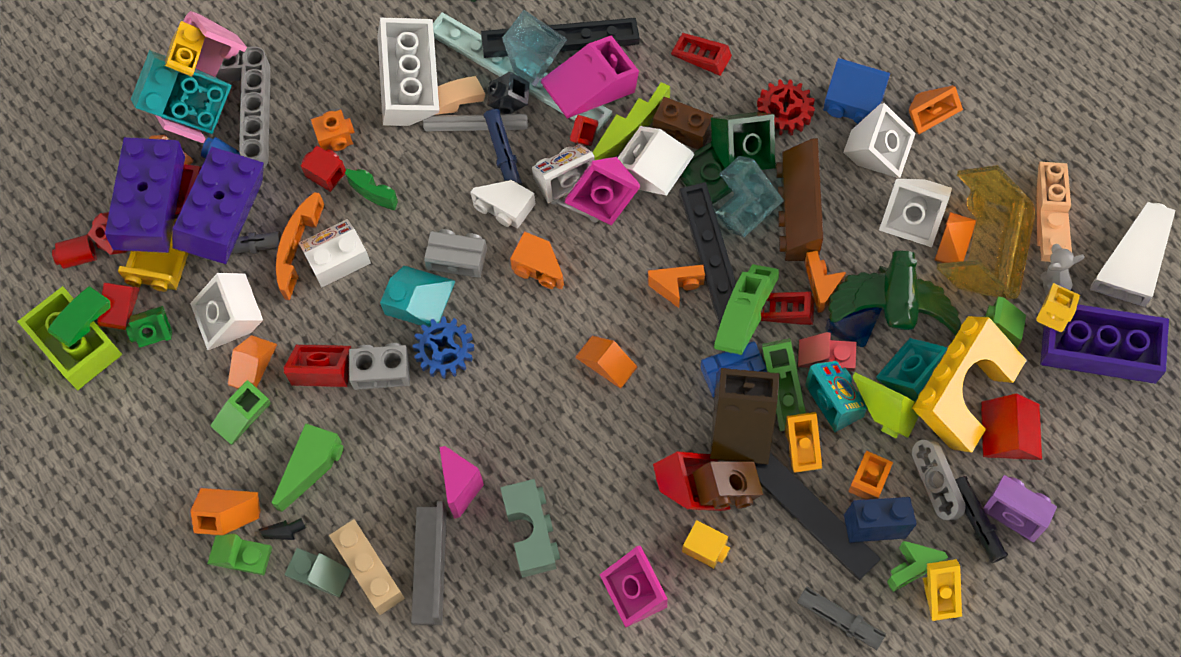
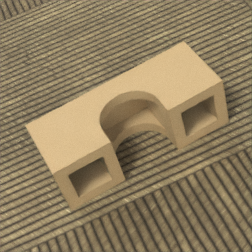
[329,519,405,615]

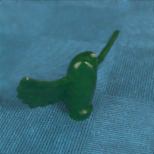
[828,250,961,336]

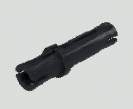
[955,476,1008,563]

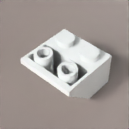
[618,126,694,195]

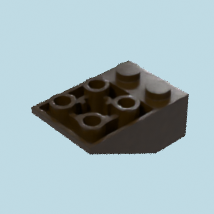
[710,368,779,465]

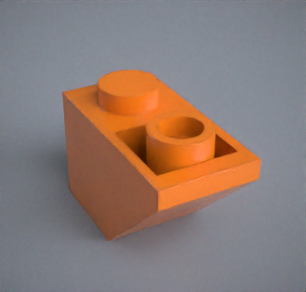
[510,231,564,290]
[190,488,260,535]

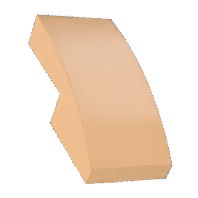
[435,76,485,115]

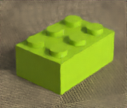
[17,286,123,390]

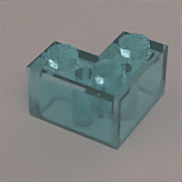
[715,156,784,237]

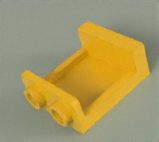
[118,219,189,292]

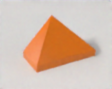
[909,85,963,134]
[935,212,976,269]

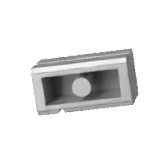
[424,229,487,278]

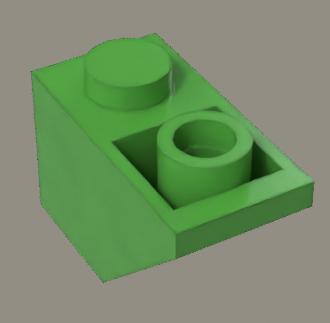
[983,296,1026,349]
[210,380,271,445]

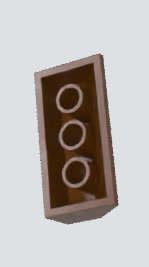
[776,138,824,261]

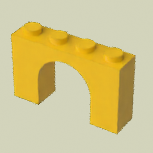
[912,316,1026,453]

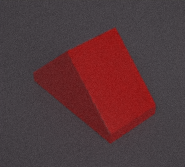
[98,283,140,330]

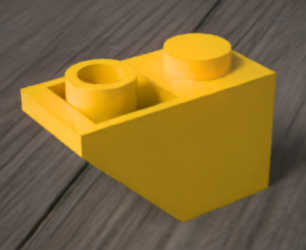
[165,21,206,76]

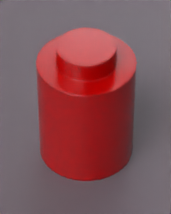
[52,235,97,269]

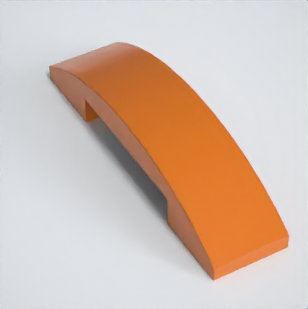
[276,192,324,300]

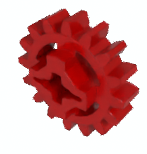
[757,79,815,136]

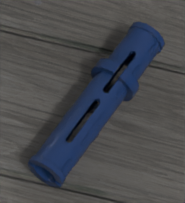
[483,109,523,186]

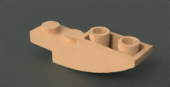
[1037,162,1072,262]

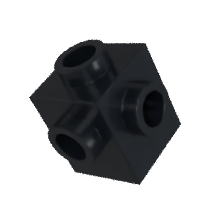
[487,72,530,114]

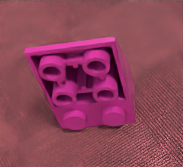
[541,35,639,119]

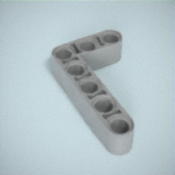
[216,46,271,168]

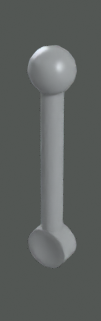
[550,198,599,223]

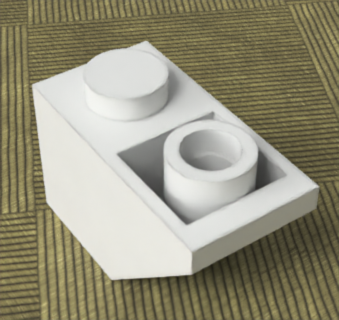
[471,180,536,229]

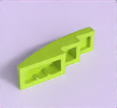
[592,82,670,160]

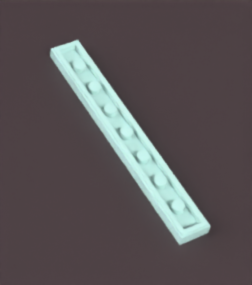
[433,12,612,134]

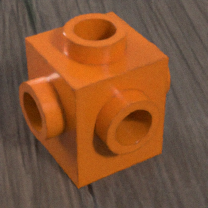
[311,110,355,151]

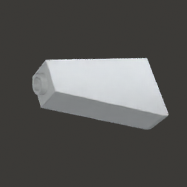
[1090,202,1175,307]

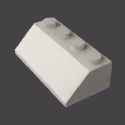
[378,18,439,126]

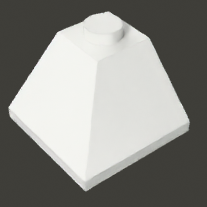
[843,103,915,178]
[879,179,952,247]

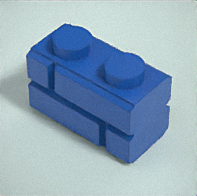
[700,341,767,397]

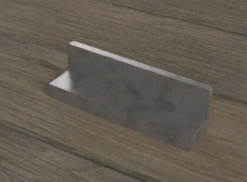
[411,501,447,625]

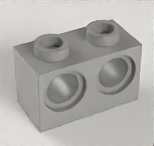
[349,343,410,390]

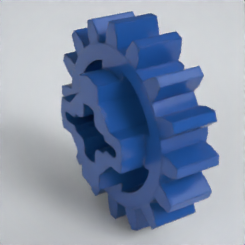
[413,316,475,379]

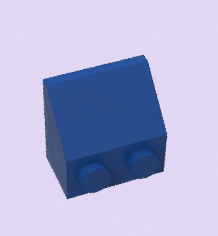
[823,58,890,124]

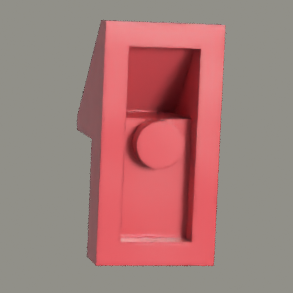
[798,332,856,371]

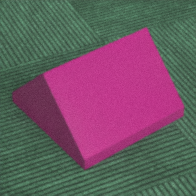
[565,157,640,226]
[439,446,484,518]
[599,545,668,628]

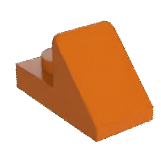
[804,251,846,313]
[648,265,705,308]
[848,450,893,500]

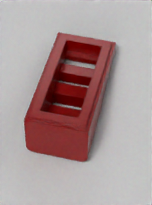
[671,33,732,76]
[570,115,599,146]
[761,292,815,325]

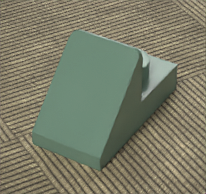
[284,548,351,598]

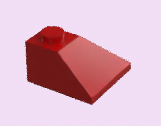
[653,451,730,511]

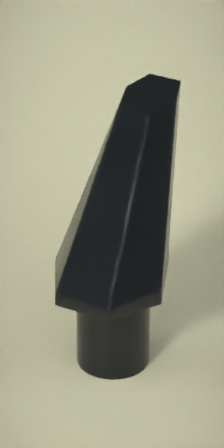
[258,518,306,540]

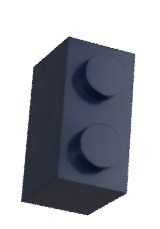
[844,497,917,542]

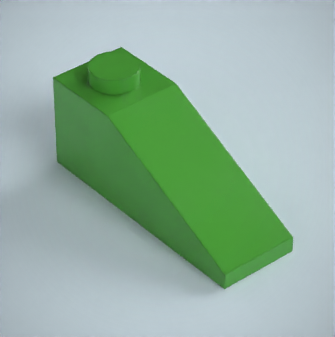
[762,338,806,431]
[272,423,343,512]

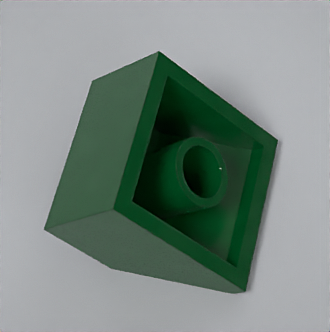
[711,112,776,174]

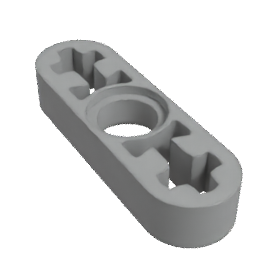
[912,440,965,520]

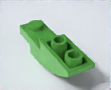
[714,264,779,355]

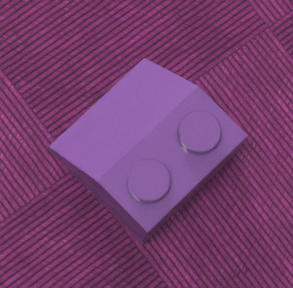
[983,475,1057,542]

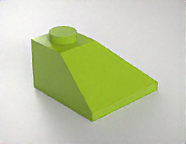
[853,372,919,439]

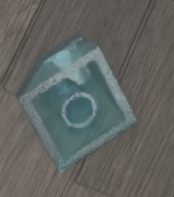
[503,10,567,87]

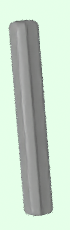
[423,114,528,131]

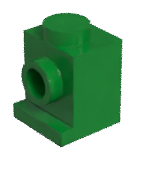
[126,306,173,348]

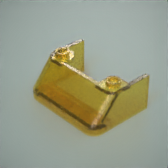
[937,165,1035,300]

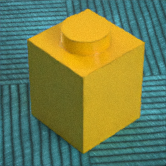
[682,520,730,569]

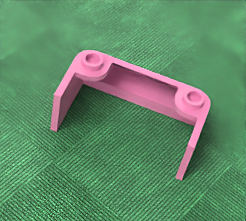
[155,11,247,143]

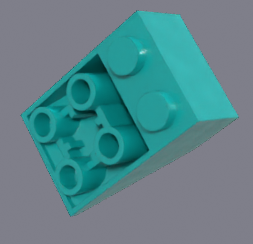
[131,50,232,134]

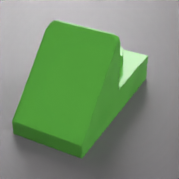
[207,534,272,576]
[887,541,948,592]

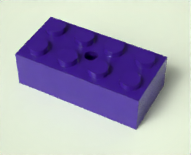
[105,137,185,253]
[172,147,264,264]
[1040,304,1169,384]

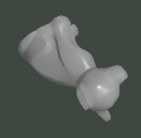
[1040,244,1085,296]

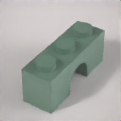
[500,479,560,578]

